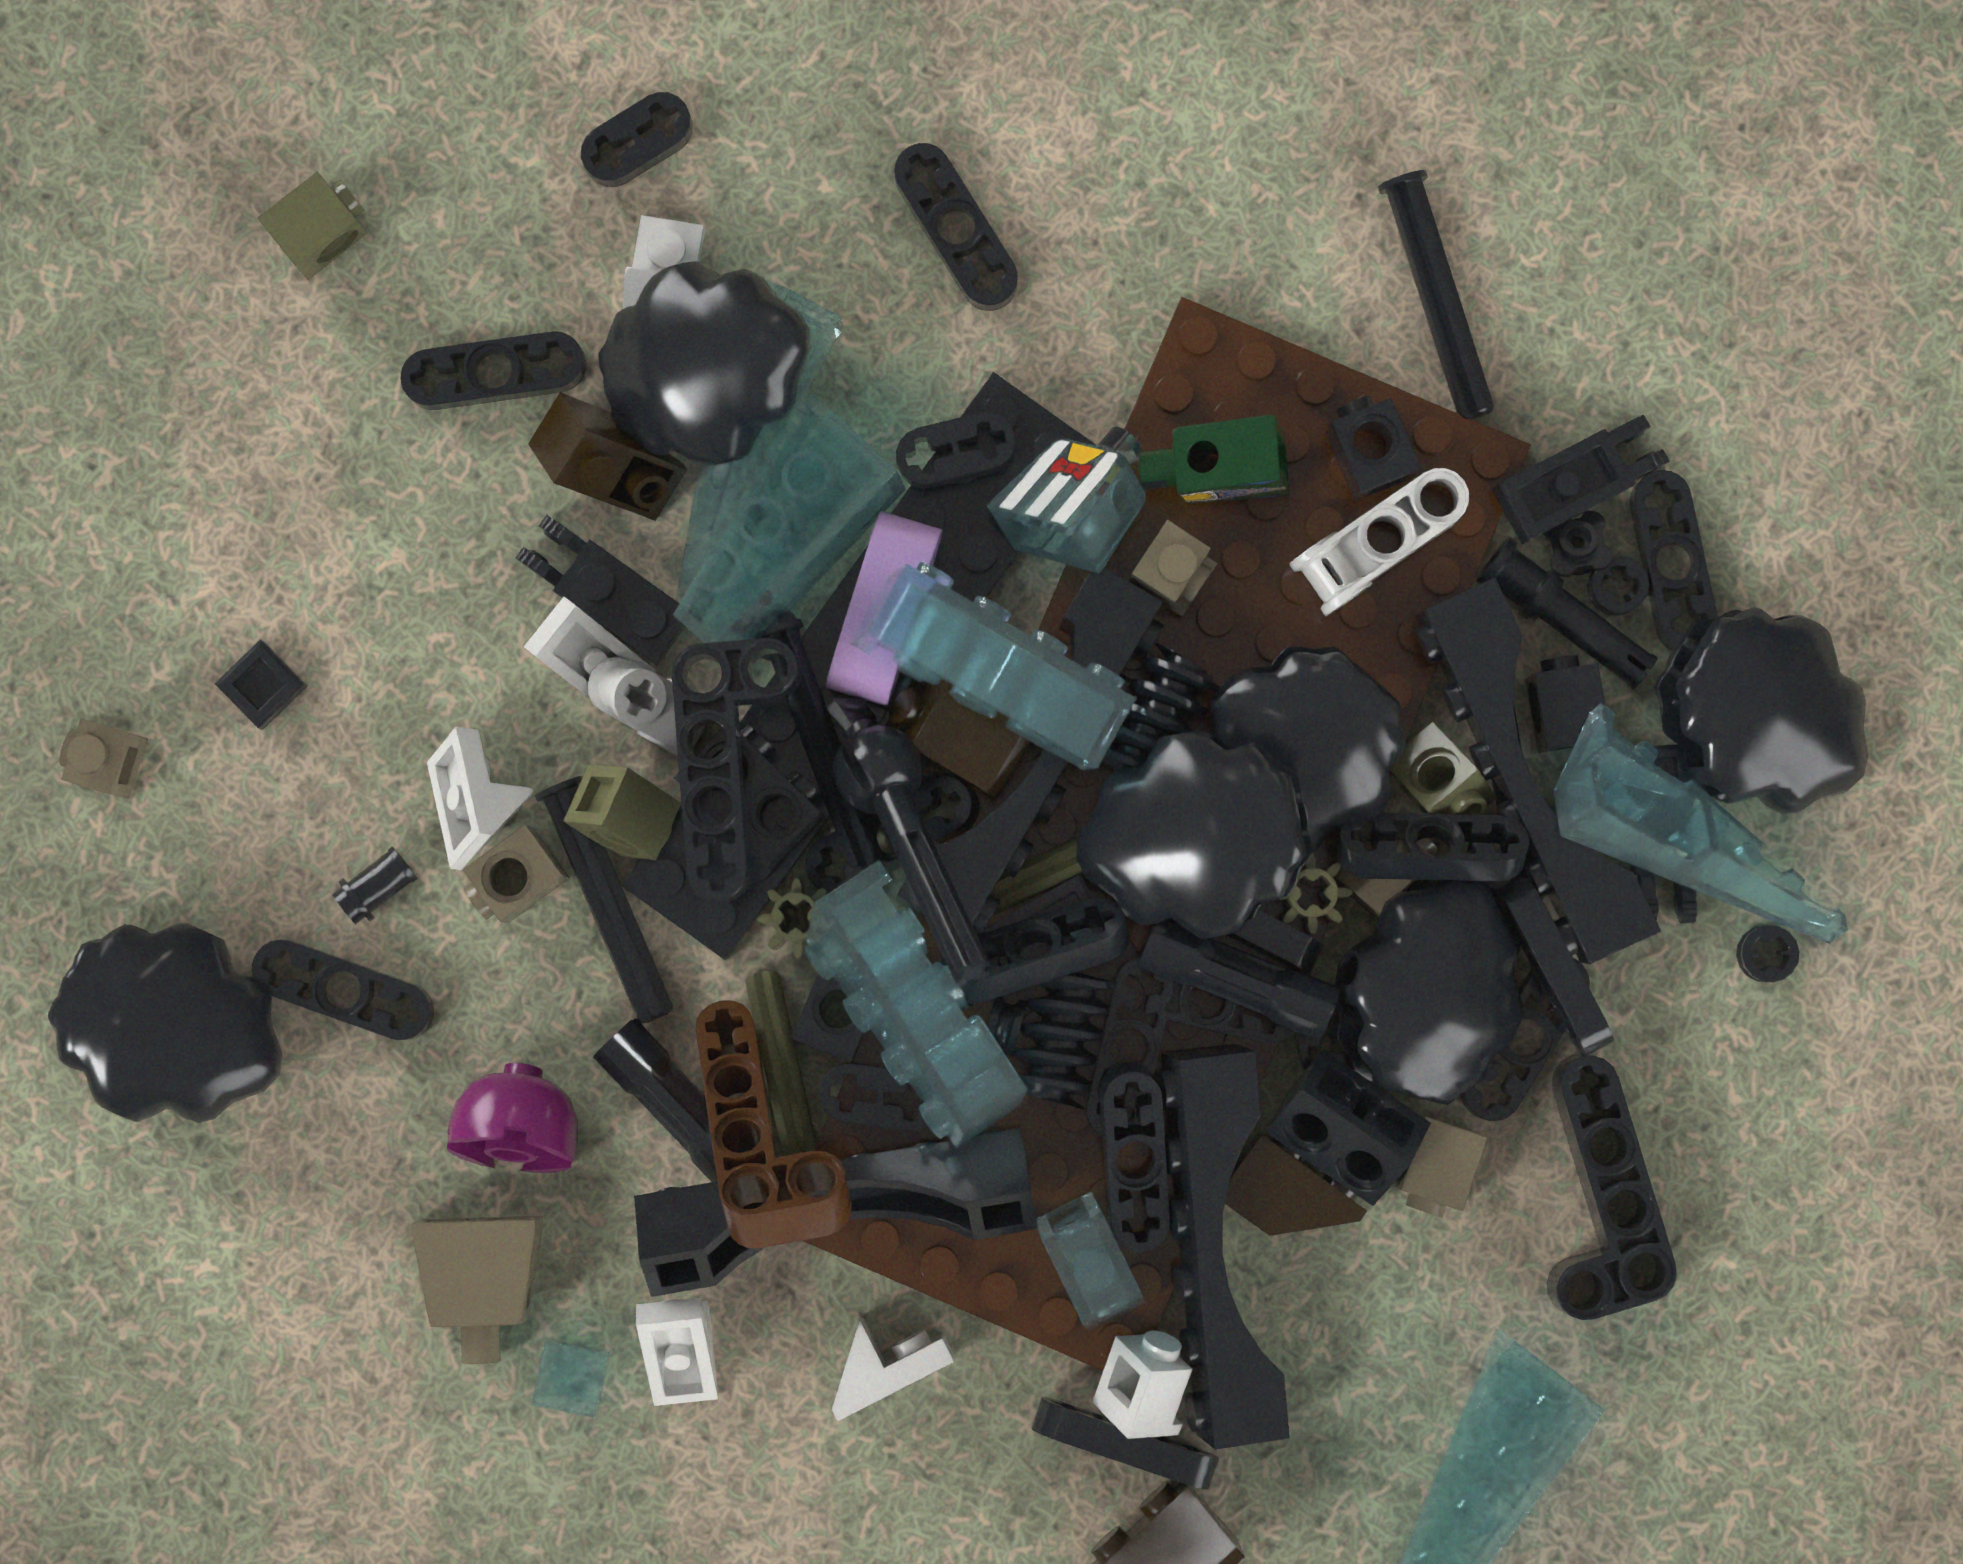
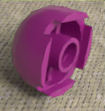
[447,1063,578,1173]

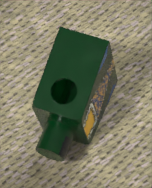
[1139,414,1290,504]

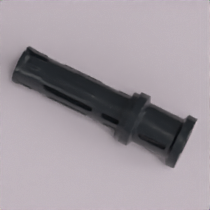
[1475,536,1658,690]

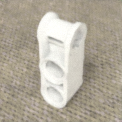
[1289,468,1469,616]

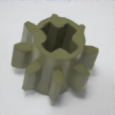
[1278,853,1352,934]
[757,878,840,960]

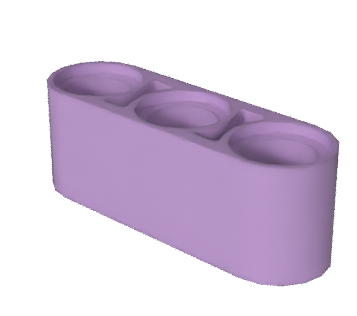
[826,511,943,707]

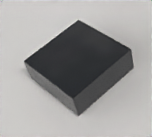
[214,639,308,730]

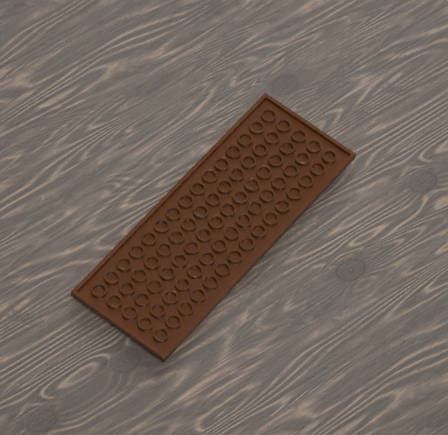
[803,296,1531,1371]

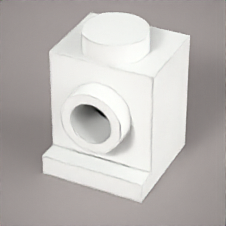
[1092,1331,1192,1439]

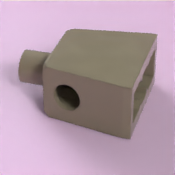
[412,1216,543,1364]

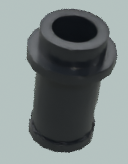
[332,846,418,925]

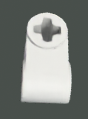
[588,657,706,756]

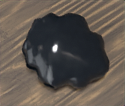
[598,261,810,466]
[1654,607,1868,814]
[1210,646,1406,853]
[1076,730,1314,939]
[1334,880,1524,1105]
[47,923,282,1123]

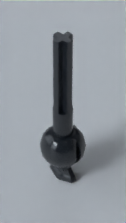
[826,698,991,986]

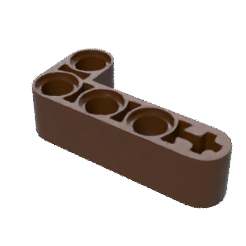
[695,1000,852,1248]

